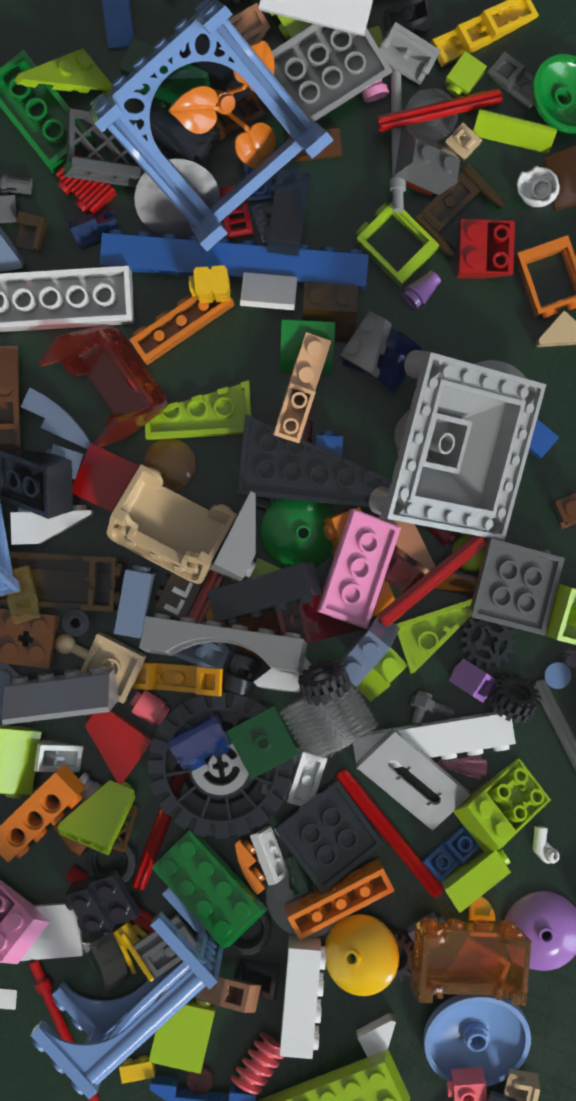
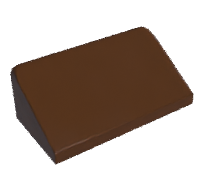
[435,572,478,597]

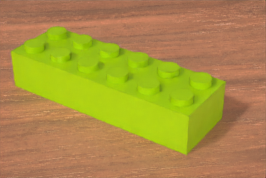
[257,1050,410,1101]

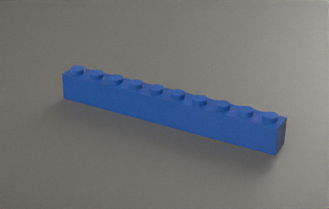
[99,229,369,291]

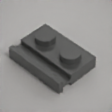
[134,914,197,978]

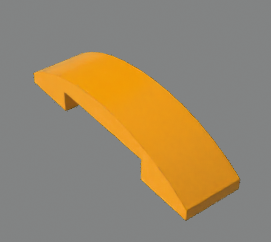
[132,662,223,696]

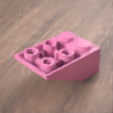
[0,880,50,964]

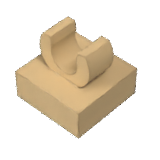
[444,123,482,162]

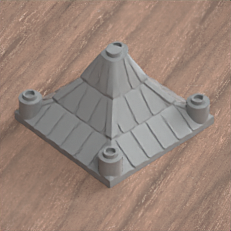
[369,350,546,541]

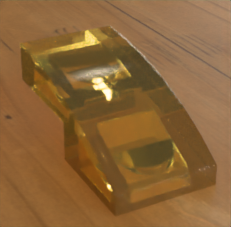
[7,566,40,625]

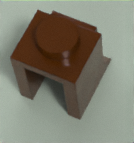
[550,492,576,529]

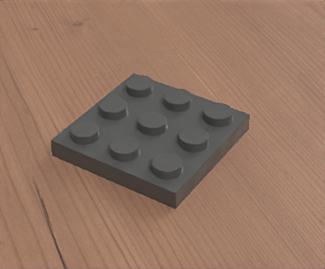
[468,538,565,636]

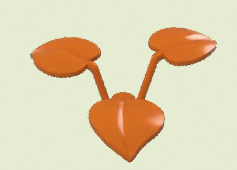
[168,40,276,169]

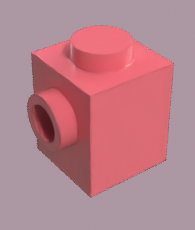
[446,1067,487,1101]

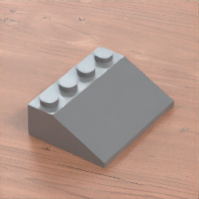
[272,24,393,121]

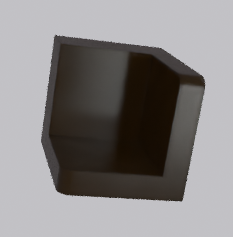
[15,211,49,253]

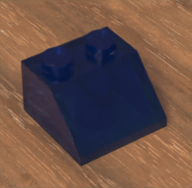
[342,328,421,393]
[166,714,232,771]

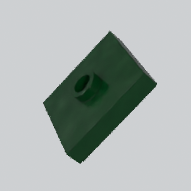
[226,706,299,779]

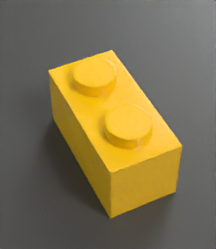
[119,1055,156,1084]

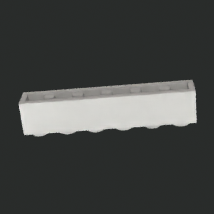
[353,711,516,769]

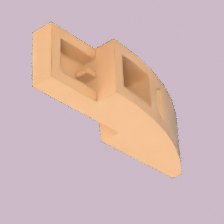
[273,332,331,443]

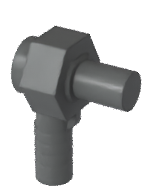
[409,691,455,725]

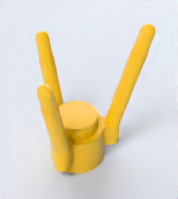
[112,921,154,982]

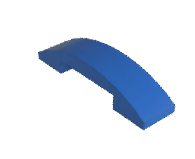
[149,1076,256,1101]

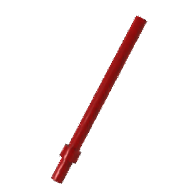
[28,960,100,1101]

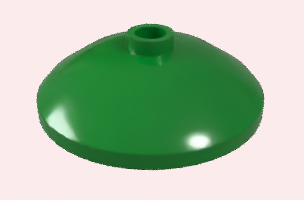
[531,54,576,134]
[260,499,335,568]

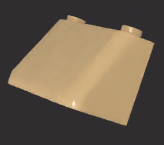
[107,464,237,584]

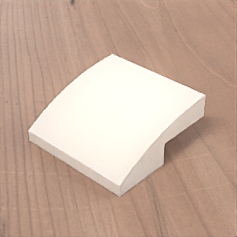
[259,748,327,806]

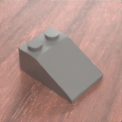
[209,491,256,583]

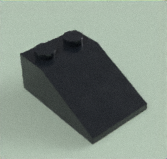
[0,447,73,519]

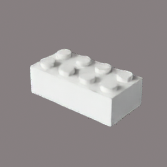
[280,935,326,1059]

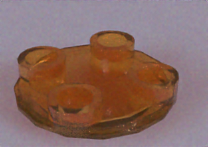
[143,439,196,491]

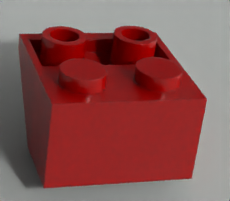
[456,219,515,279]

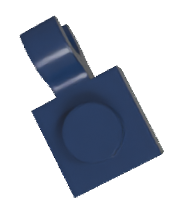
[68,208,118,249]

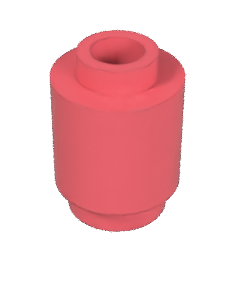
[129,690,171,726]

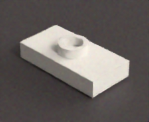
[250,825,289,886]

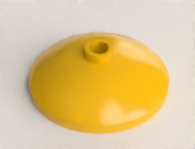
[324,914,399,996]

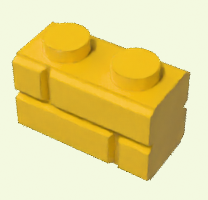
[189,265,231,303]

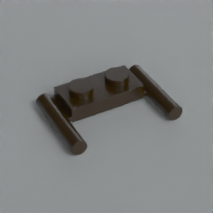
[414,165,506,258]

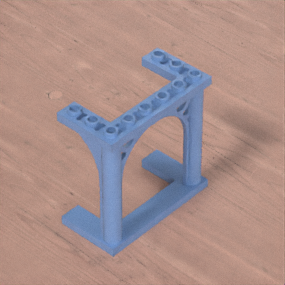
[89,0,333,251]
[30,886,224,1099]

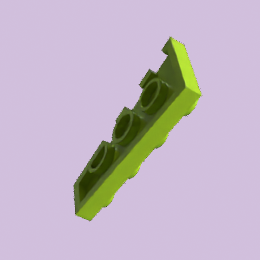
[144,380,251,440]

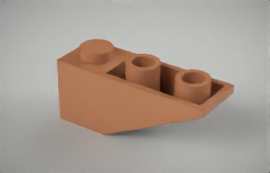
[377,515,435,575]
[194,975,261,1013]

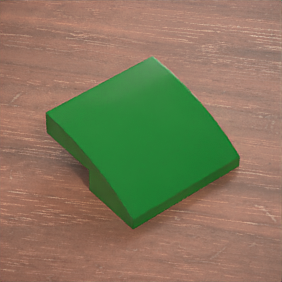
[280,319,335,374]

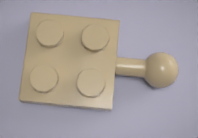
[54,632,147,704]

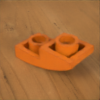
[235,836,266,895]

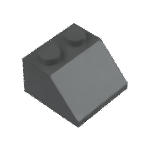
[395,127,460,195]

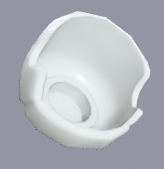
[516,166,560,207]

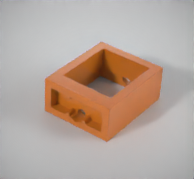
[514,235,576,319]

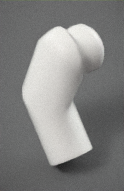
[533,826,560,864]

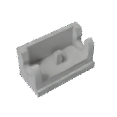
[379,22,441,85]

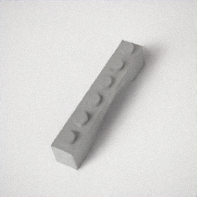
[139,613,307,675]

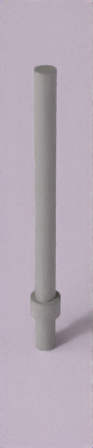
[390,68,406,213]

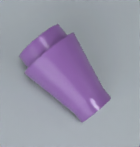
[402,271,441,309]

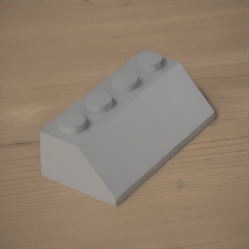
[2,666,119,725]

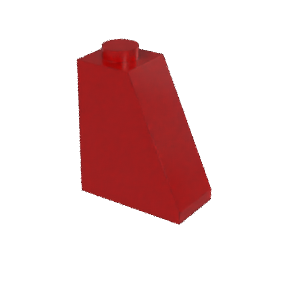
[85,708,153,785]

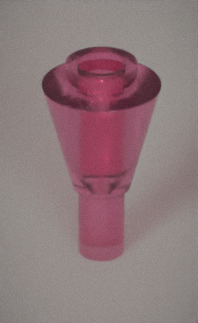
[438,754,487,781]

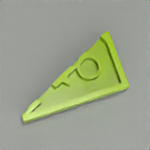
[14,48,113,95]
[396,599,472,674]

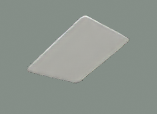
[0,989,17,1010]

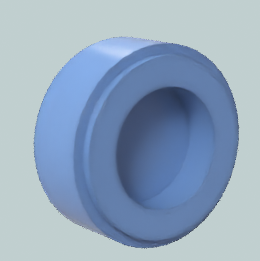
[543,662,571,689]

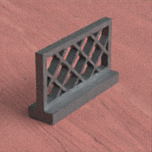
[64,108,172,188]

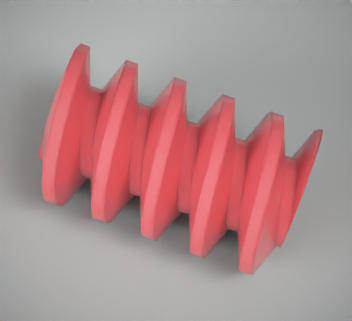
[231,1032,284,1095]

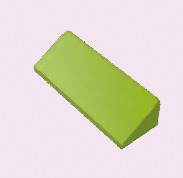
[473,109,557,153]

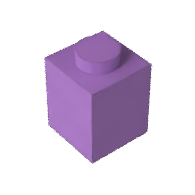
[449,658,497,702]

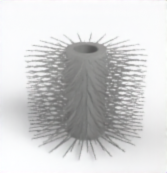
[280,685,378,764]

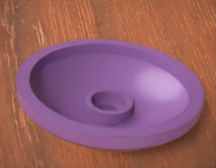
[503,891,576,971]

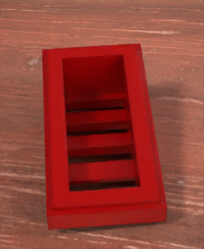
[219,185,254,241]

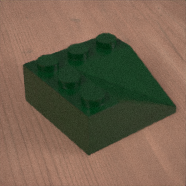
[119,38,211,109]

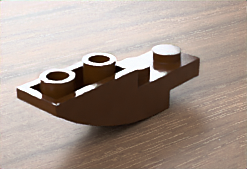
[0,345,21,450]

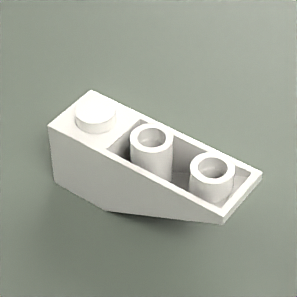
[10,505,94,545]

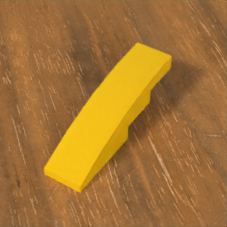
[430,0,539,67]

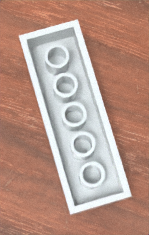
[0,266,135,332]

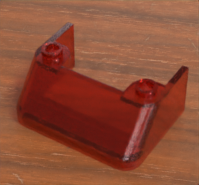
[38,324,168,447]

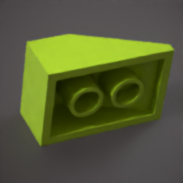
[545,583,576,645]

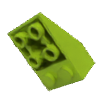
[453,758,551,853]

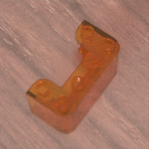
[410,918,532,1006]

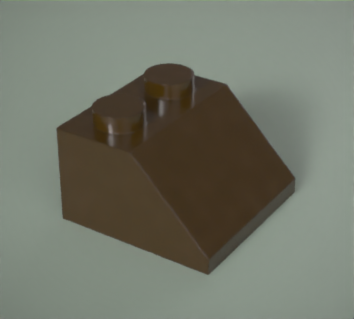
[302,282,358,343]

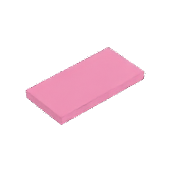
[316,509,401,629]

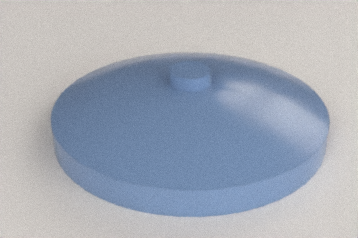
[423,991,531,1087]

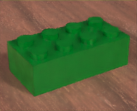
[0,50,95,175]
[151,830,268,948]

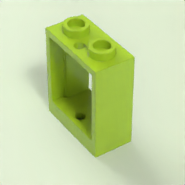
[355,201,440,287]

